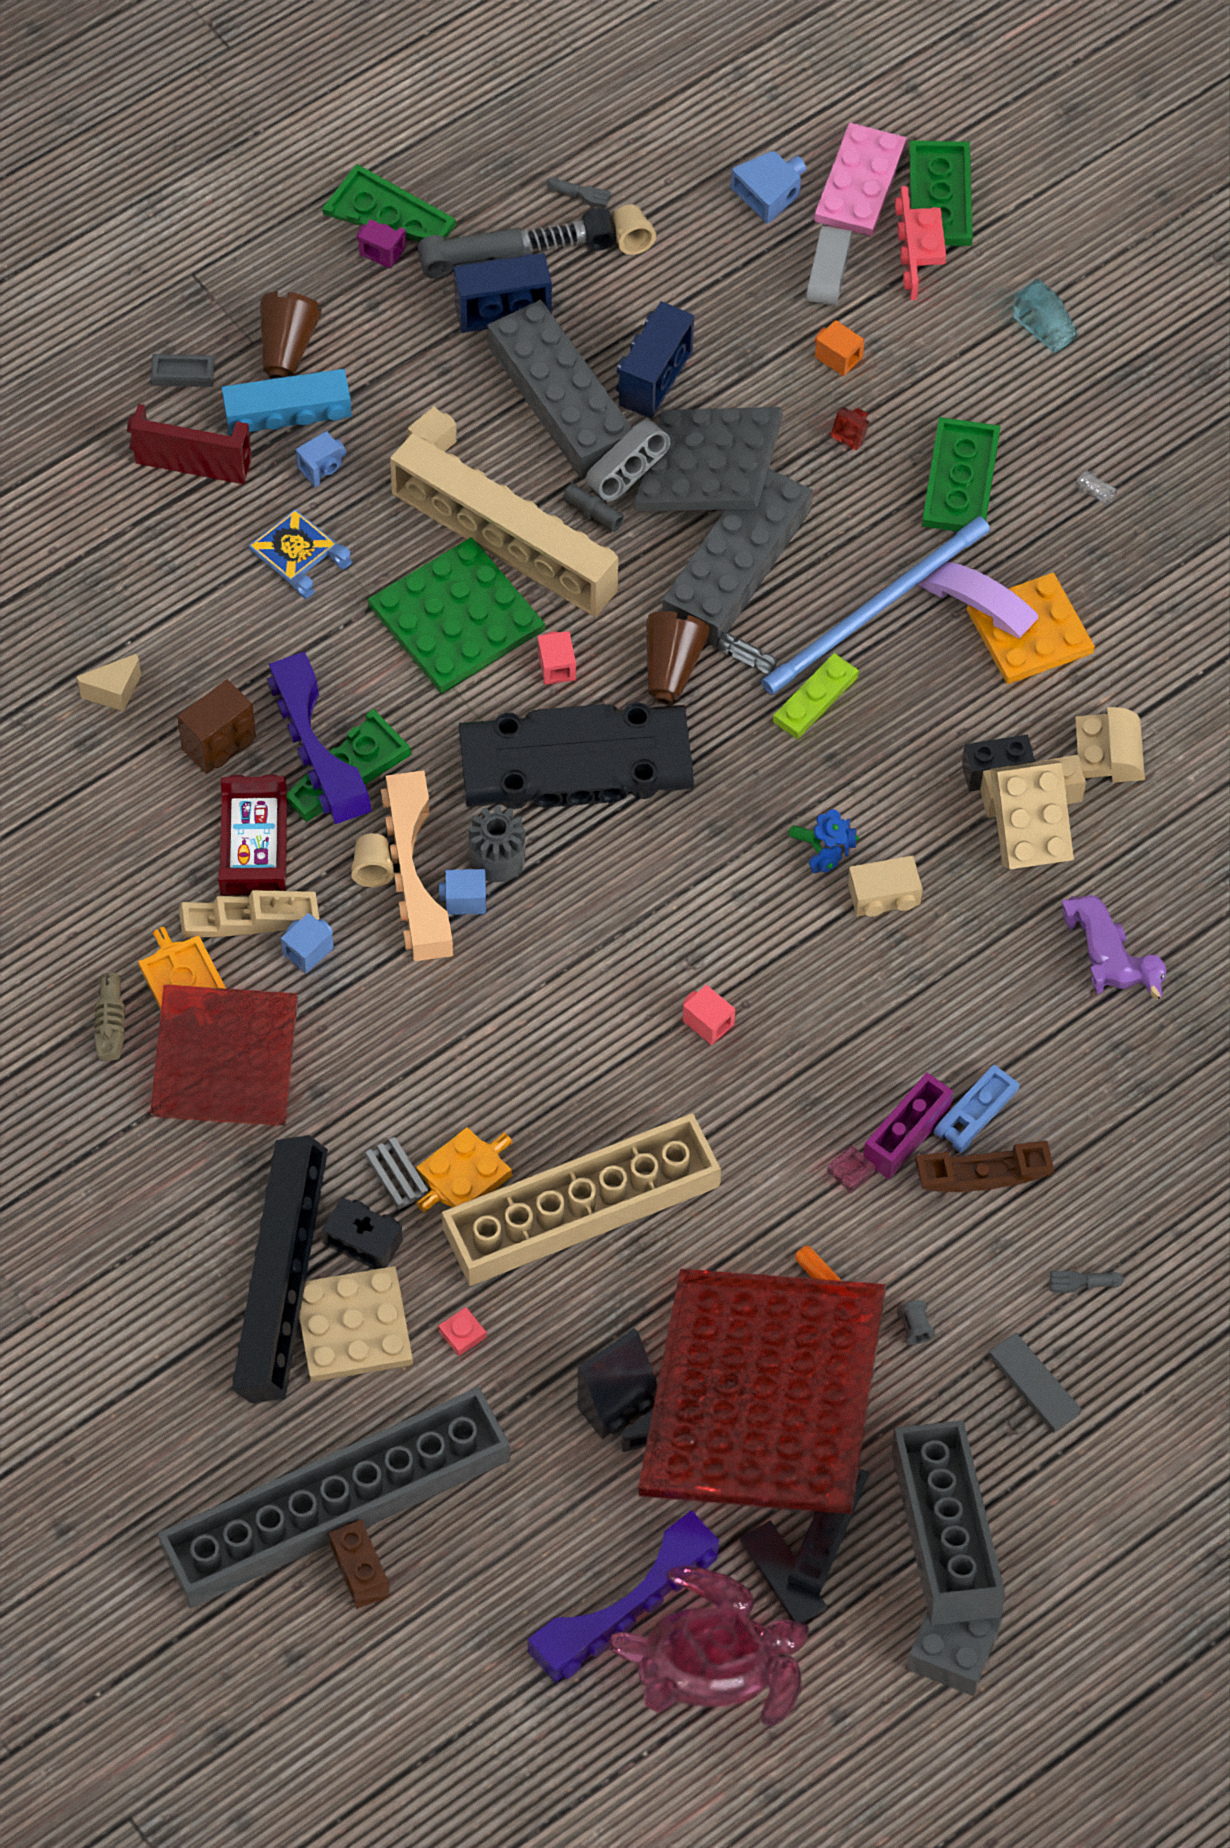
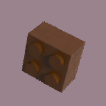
[177,679,256,774]

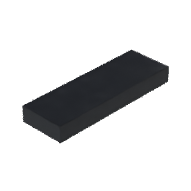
[740,1520,827,1628]

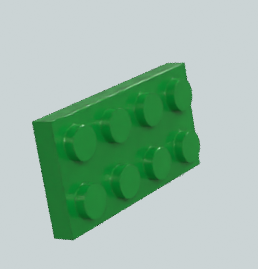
[909,141,973,246]
[922,417,1001,532]

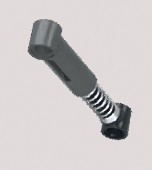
[417,208,616,278]

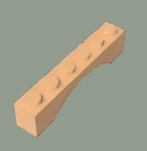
[380,771,453,961]

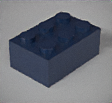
[454,253,552,333]
[616,301,694,419]

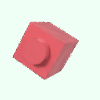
[538,631,576,685]
[683,984,736,1046]

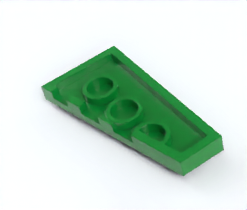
[322,163,457,242]
[286,709,412,822]

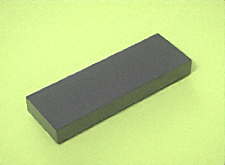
[988,1332,1082,1433]

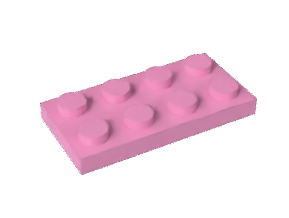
[814,122,907,237]

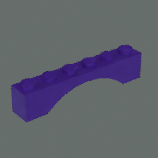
[266,651,372,824]
[528,1510,719,1683]

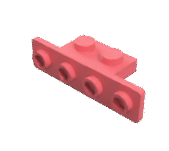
[895,186,946,301]

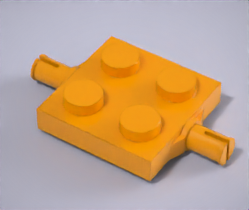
[138,927,227,1029]
[416,1127,513,1213]

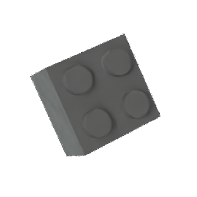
[907,1611,1002,1696]

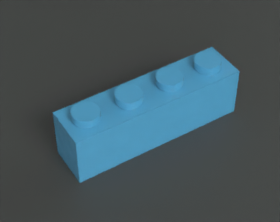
[222,369,352,435]

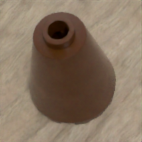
[260,291,322,379]
[646,611,709,705]

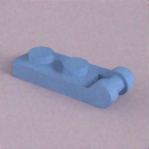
[934,1064,1020,1153]

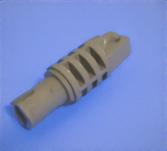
[94,972,125,1061]

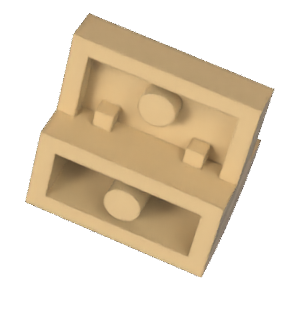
[1075,707,1145,783]

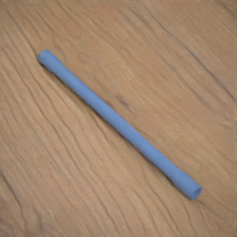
[761,516,990,695]

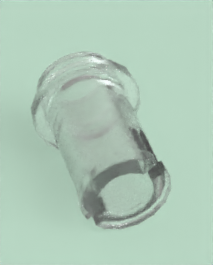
[1076,470,1118,506]

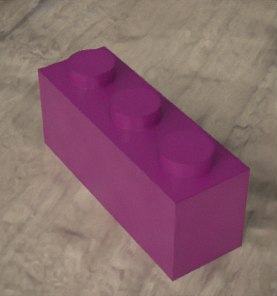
[863,1072,954,1180]

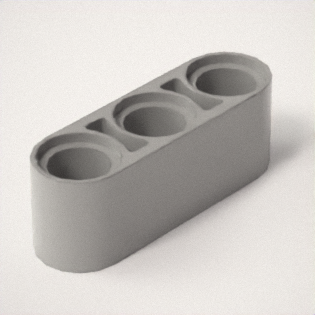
[806,226,852,306]
[586,420,670,501]

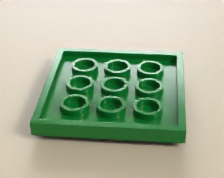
[368,537,545,693]

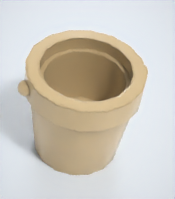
[612,204,656,255]
[351,833,394,887]

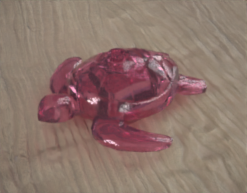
[609,1566,809,1726]

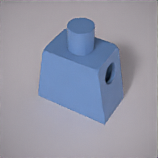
[731,151,806,224]

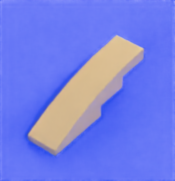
[179,890,319,938]

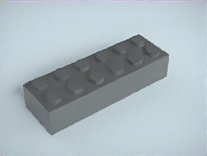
[487,300,632,479]
[662,468,813,647]
[892,1420,1005,1625]

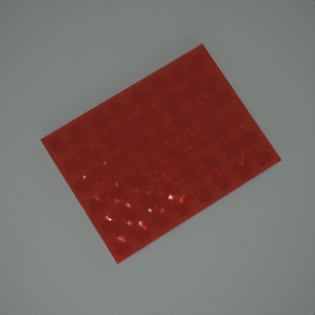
[638,1269,886,1514]

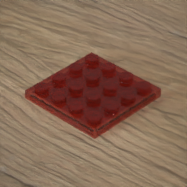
[150,984,298,1126]

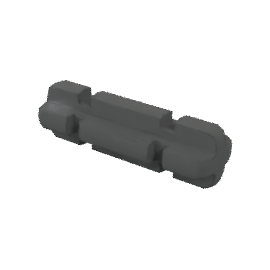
[717,632,777,674]

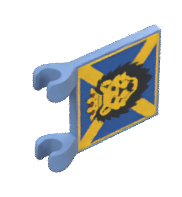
[249,509,352,599]

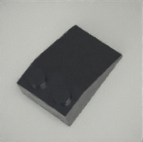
[578,1328,659,1439]

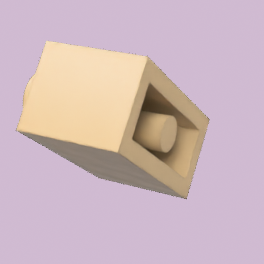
[847,855,923,917]

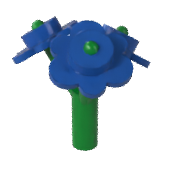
[789,809,859,873]

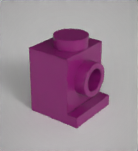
[356,219,406,269]

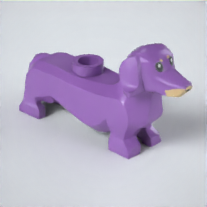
[1062,895,1167,1000]

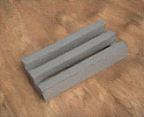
[365,1137,428,1210]

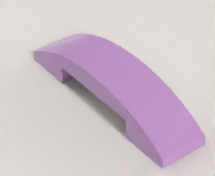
[918,562,1038,639]

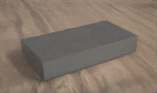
[151,354,215,387]

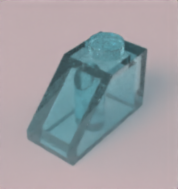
[1012,278,1078,353]

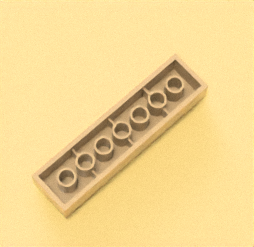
[390,433,618,617]
[442,1113,721,1286]

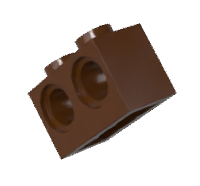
[329,1519,390,1609]

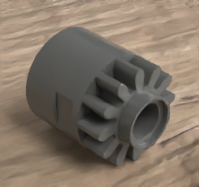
[468,805,526,882]

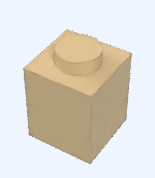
[407,407,457,452]

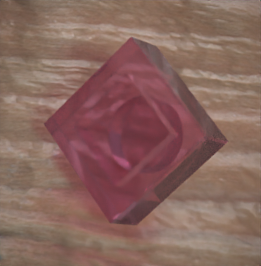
[827,1144,876,1193]

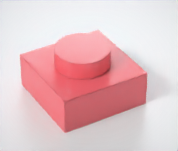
[438,1307,487,1356]

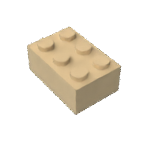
[990,760,1074,869]

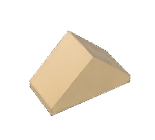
[76,654,141,712]

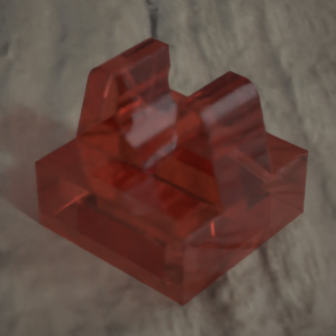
[831,406,870,450]

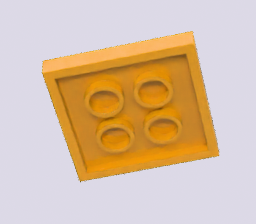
[967,572,1095,685]

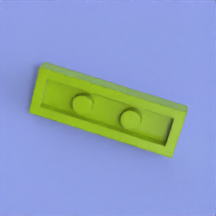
[773,653,859,739]

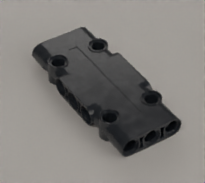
[459,702,694,810]

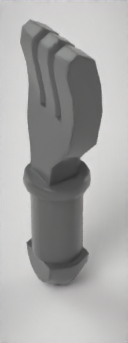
[546,177,611,208]
[1050,1271,1124,1293]

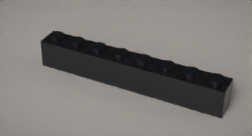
[232,1135,328,1403]

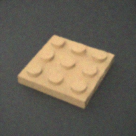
[299,1266,413,1382]

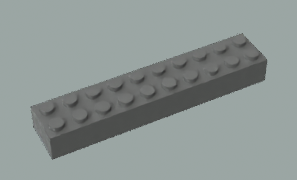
[158,1387,510,1608]

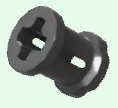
[896,1300,936,1345]

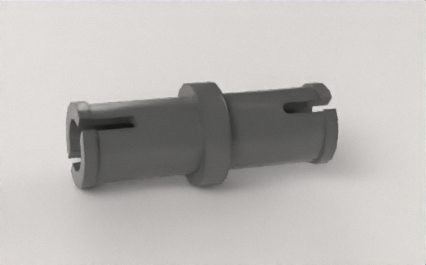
[563,483,624,532]

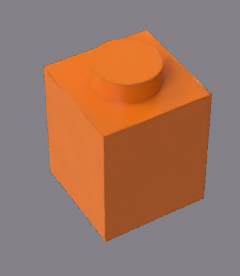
[815,320,865,376]

